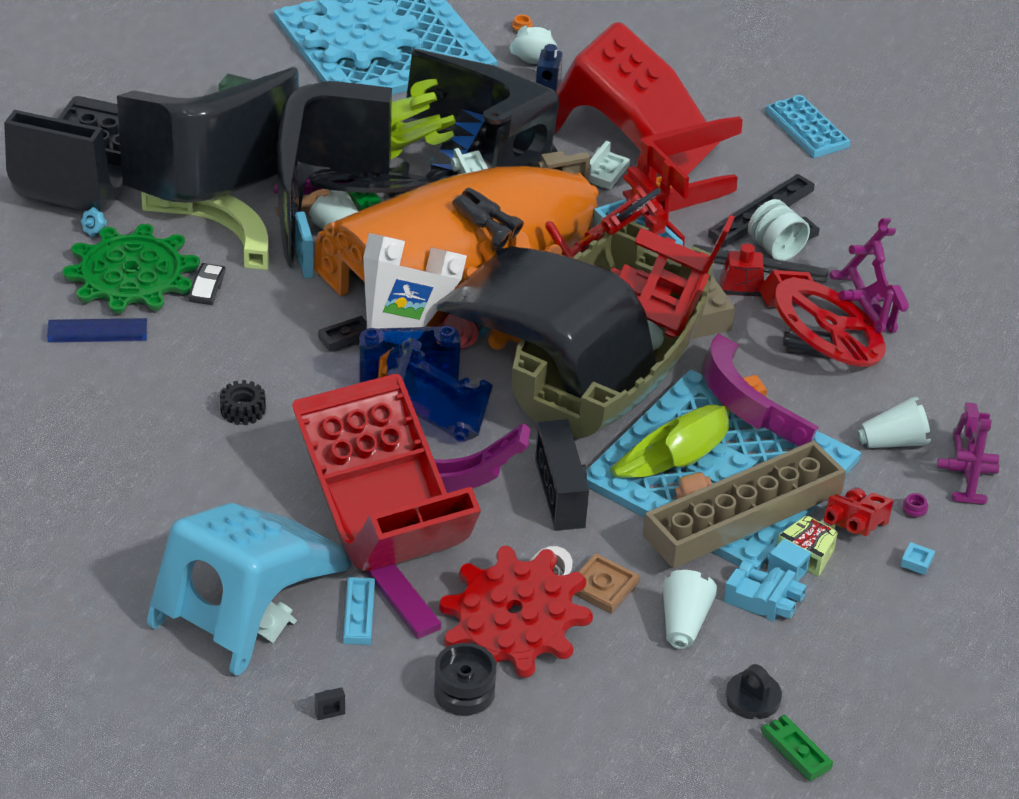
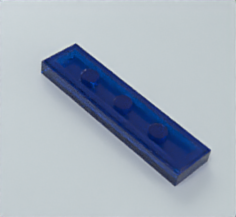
[47,318,148,342]

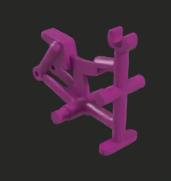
[829,218,909,333]
[937,402,999,504]

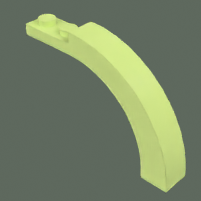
[141,192,269,270]

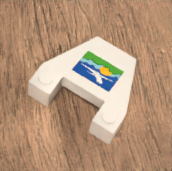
[363,233,467,344]

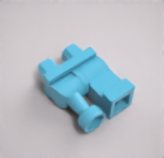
[724,560,807,622]

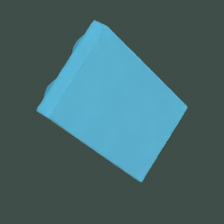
[765,95,851,159]

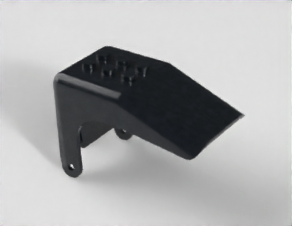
[403,48,559,168]

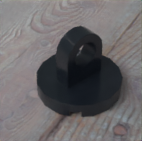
[726,664,782,719]

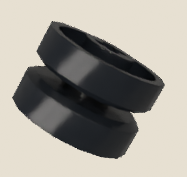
[434,643,497,715]

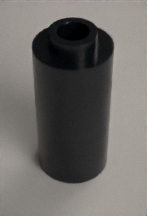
[782,328,833,357]

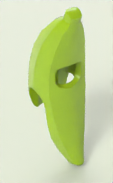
[610,405,730,478]

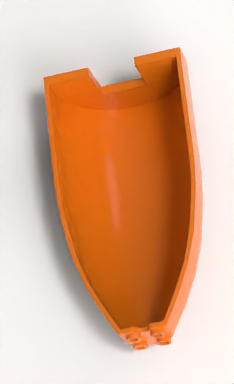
[314,166,599,349]

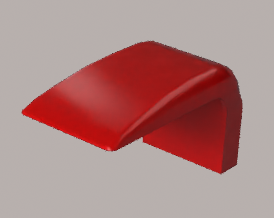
[292,374,481,572]

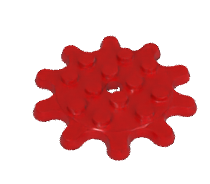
[439,546,593,678]

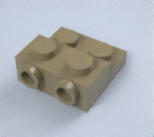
[536,151,590,181]

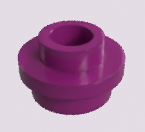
[902,493,928,517]

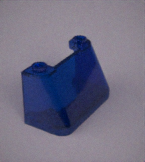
[358,326,461,388]
[387,337,493,442]

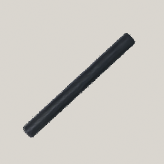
[693,244,829,282]

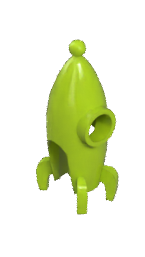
[391,79,456,159]

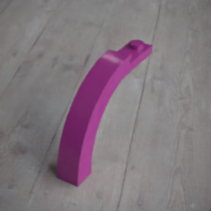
[702,333,819,447]
[434,423,531,493]

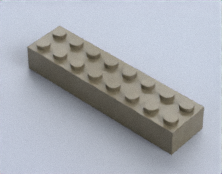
[643,440,846,569]

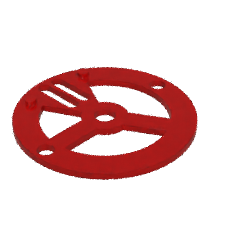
[773,278,886,367]

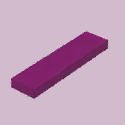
[366,564,441,639]

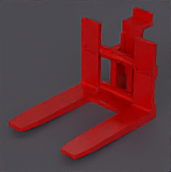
[622,116,743,246]

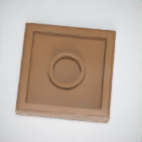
[574,553,640,614]

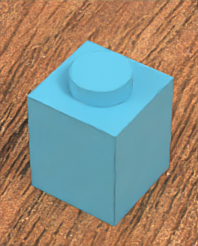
[767,539,811,582]

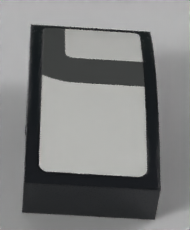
[188,263,226,305]

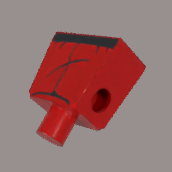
[719,244,764,297]

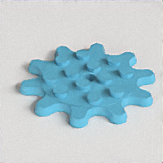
[302,0,420,69]

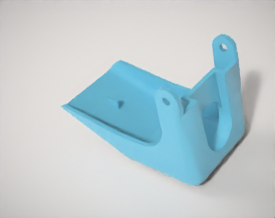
[147,503,352,676]

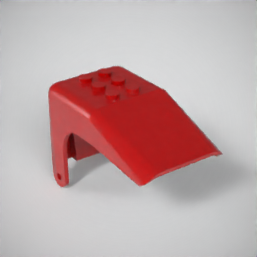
[554,22,719,175]

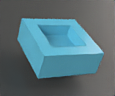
[900,542,935,575]

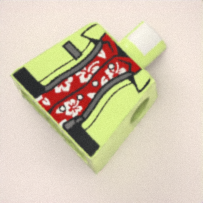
[777,516,838,577]

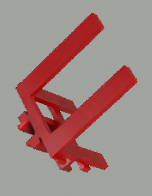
[611,215,735,338]

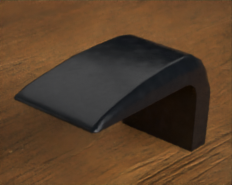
[117,67,299,203]
[277,81,392,268]
[4,96,126,213]
[436,246,656,398]

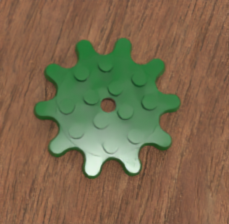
[62,224,200,314]

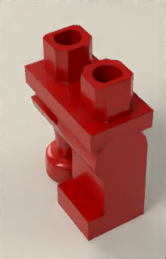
[823,488,894,537]

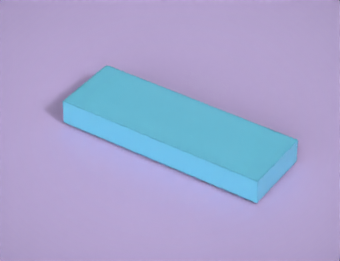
[343,577,375,645]

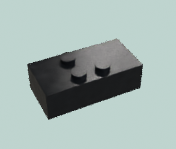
[535,419,589,531]

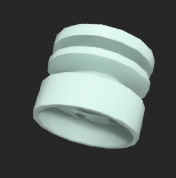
[747,199,810,261]

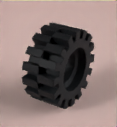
[220,380,266,425]

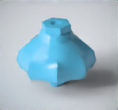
[80,207,107,237]

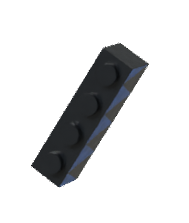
[431,109,489,176]

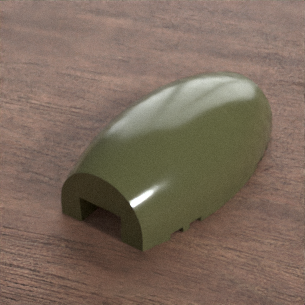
[512,222,714,438]

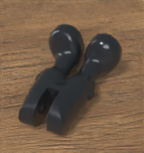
[452,187,524,253]

